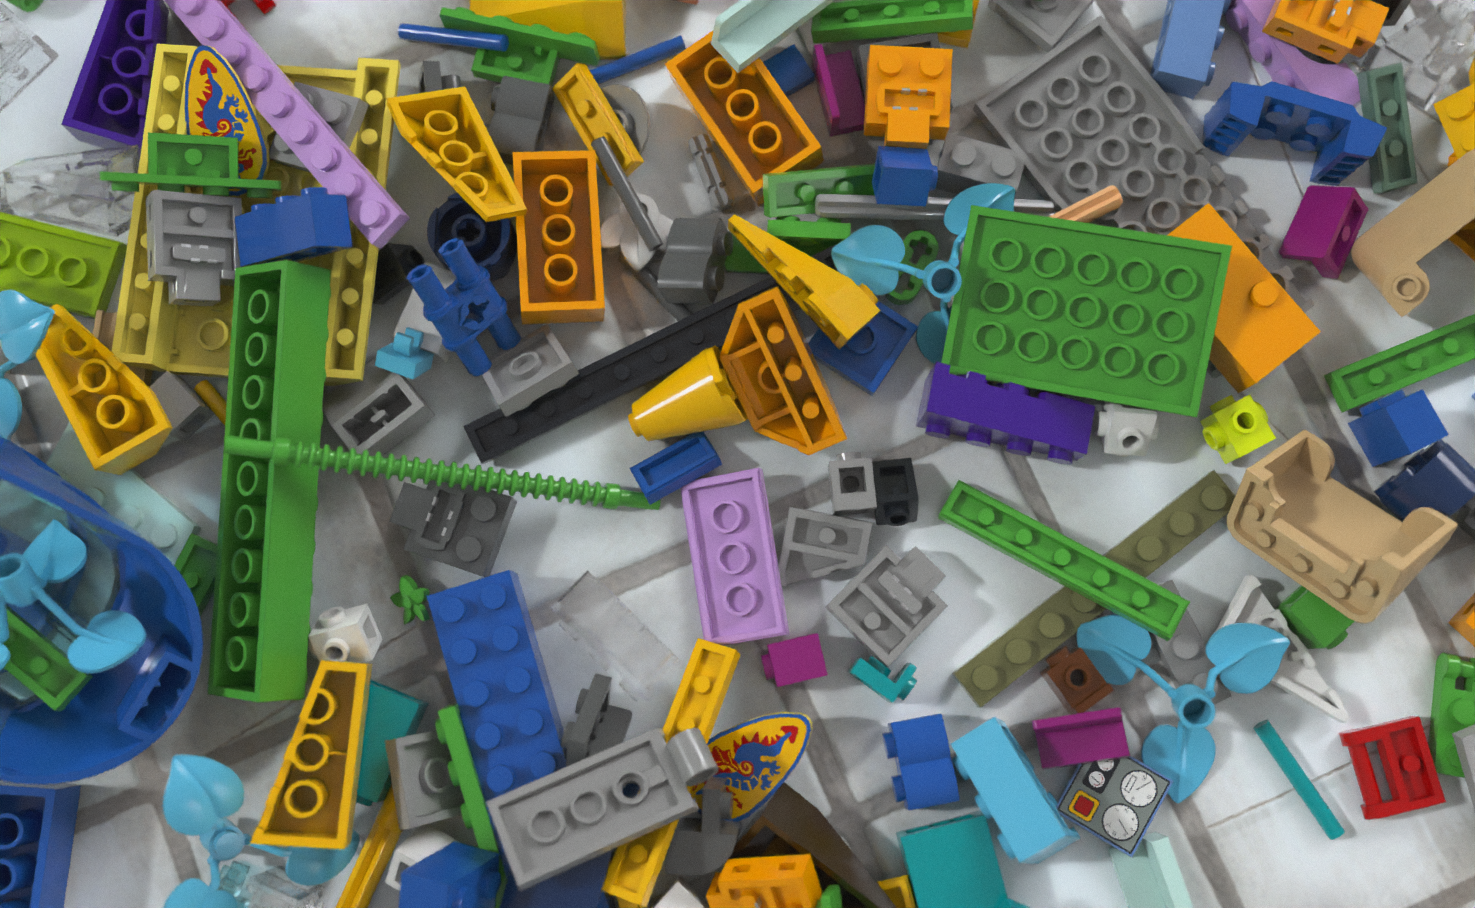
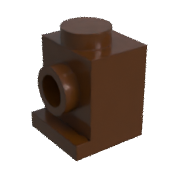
[1039,646,1114,715]

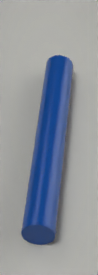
[398,23,509,52]
[590,35,686,84]

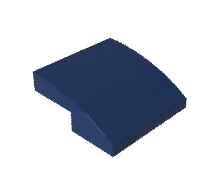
[499,850,612,908]

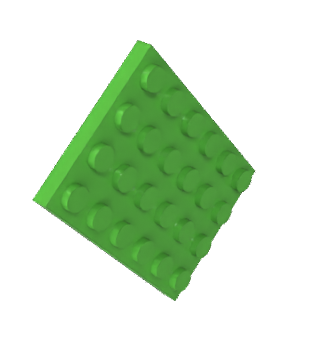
[941,205,1232,417]

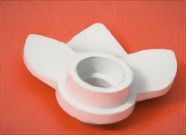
[600,193,673,272]

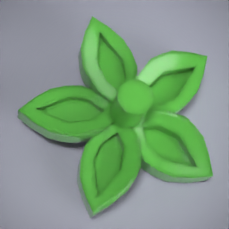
[390,575,430,625]

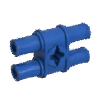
[407,238,521,376]

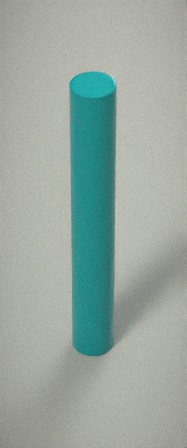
[1253,720,1345,840]

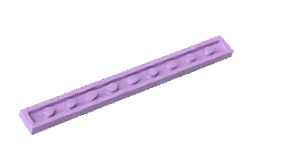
[164,0,410,249]

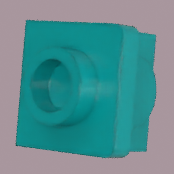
[848,656,917,703]

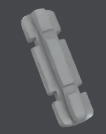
[688,134,733,211]

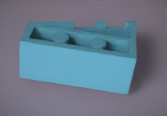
[951,717,1081,864]

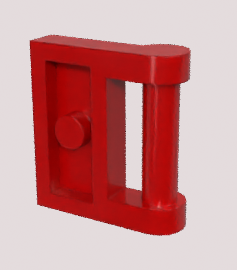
[1339,716,1446,820]

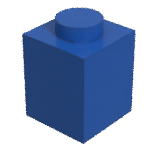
[872,146,938,207]

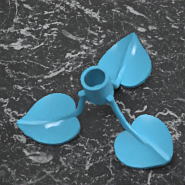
[831,183,1015,364]
[0,290,55,441]
[0,519,146,673]
[1077,614,1290,803]
[162,754,360,908]

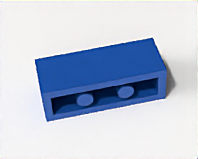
[235,187,352,267]

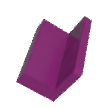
[812,43,865,137]
[1279,185,1369,279]
[1032,707,1130,770]

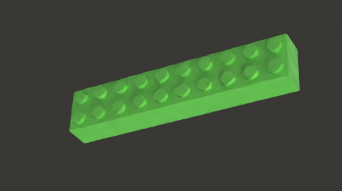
[207,260,331,702]

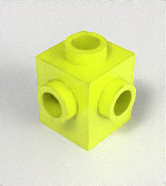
[1200,394,1276,464]

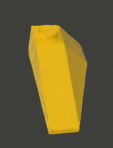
[470,0,626,60]
[386,87,527,222]
[728,214,880,350]
[35,304,173,475]

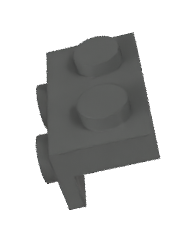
[561,673,632,767]

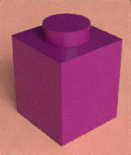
[761,633,828,687]

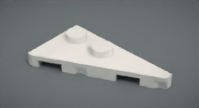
[1215,575,1350,723]

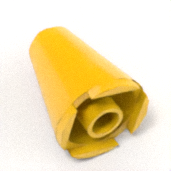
[628,346,748,441]

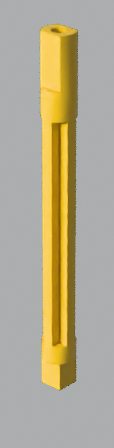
[335,784,403,908]

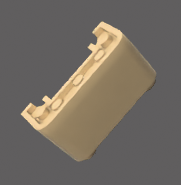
[1351,149,1475,317]
[1227,429,1458,623]

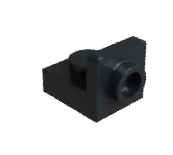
[372,243,425,304]
[872,458,919,526]

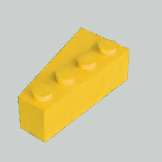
[250,660,373,849]

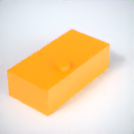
[665,31,824,206]
[513,150,605,325]
[1167,203,1321,393]

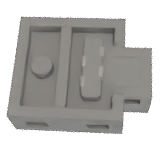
[146,190,242,307]
[825,545,948,667]

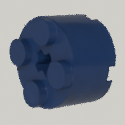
[427,193,517,282]
[1374,439,1475,522]

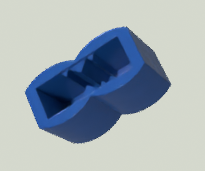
[882,713,960,811]

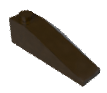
[729,782,897,908]

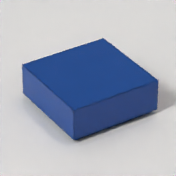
[763,44,815,97]

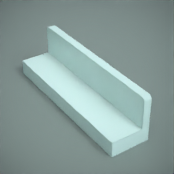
[711,0,834,73]
[1108,832,1193,908]

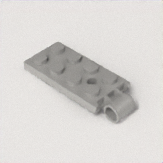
[486,727,719,891]

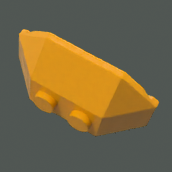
[719,286,847,455]

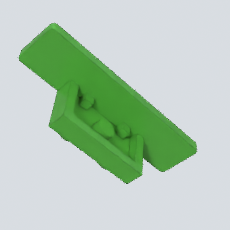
[439,7,600,87]
[100,132,282,199]
[725,216,851,274]

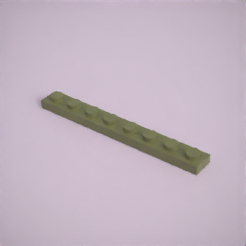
[952,470,1235,708]

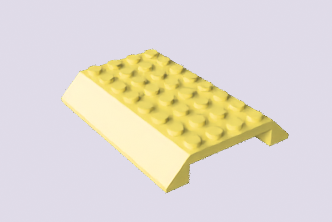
[112,43,401,386]

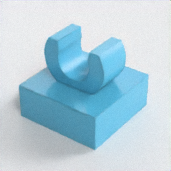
[375,327,434,379]

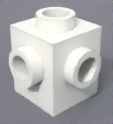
[1094,401,1159,457]
[308,603,382,663]

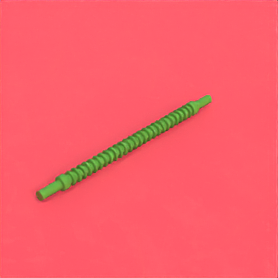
[224,436,661,510]

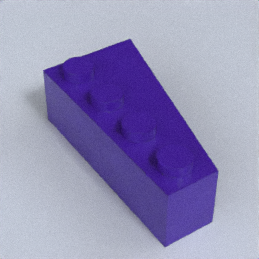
[61,0,169,159]
[916,361,1095,465]

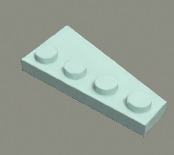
[31,422,201,564]

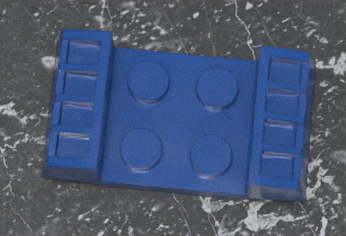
[1202,81,1387,186]

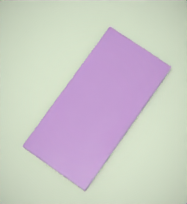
[680,468,790,646]

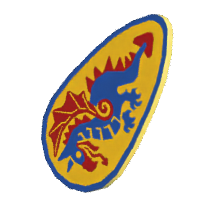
[185,45,270,196]
[689,712,812,822]

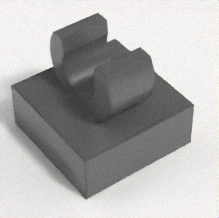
[418,61,461,93]

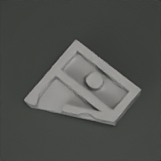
[778,506,873,587]

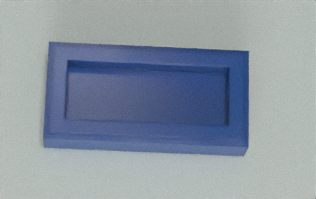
[629,431,722,505]

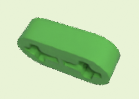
[884,230,939,305]

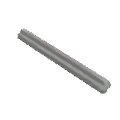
[815,194,1054,221]

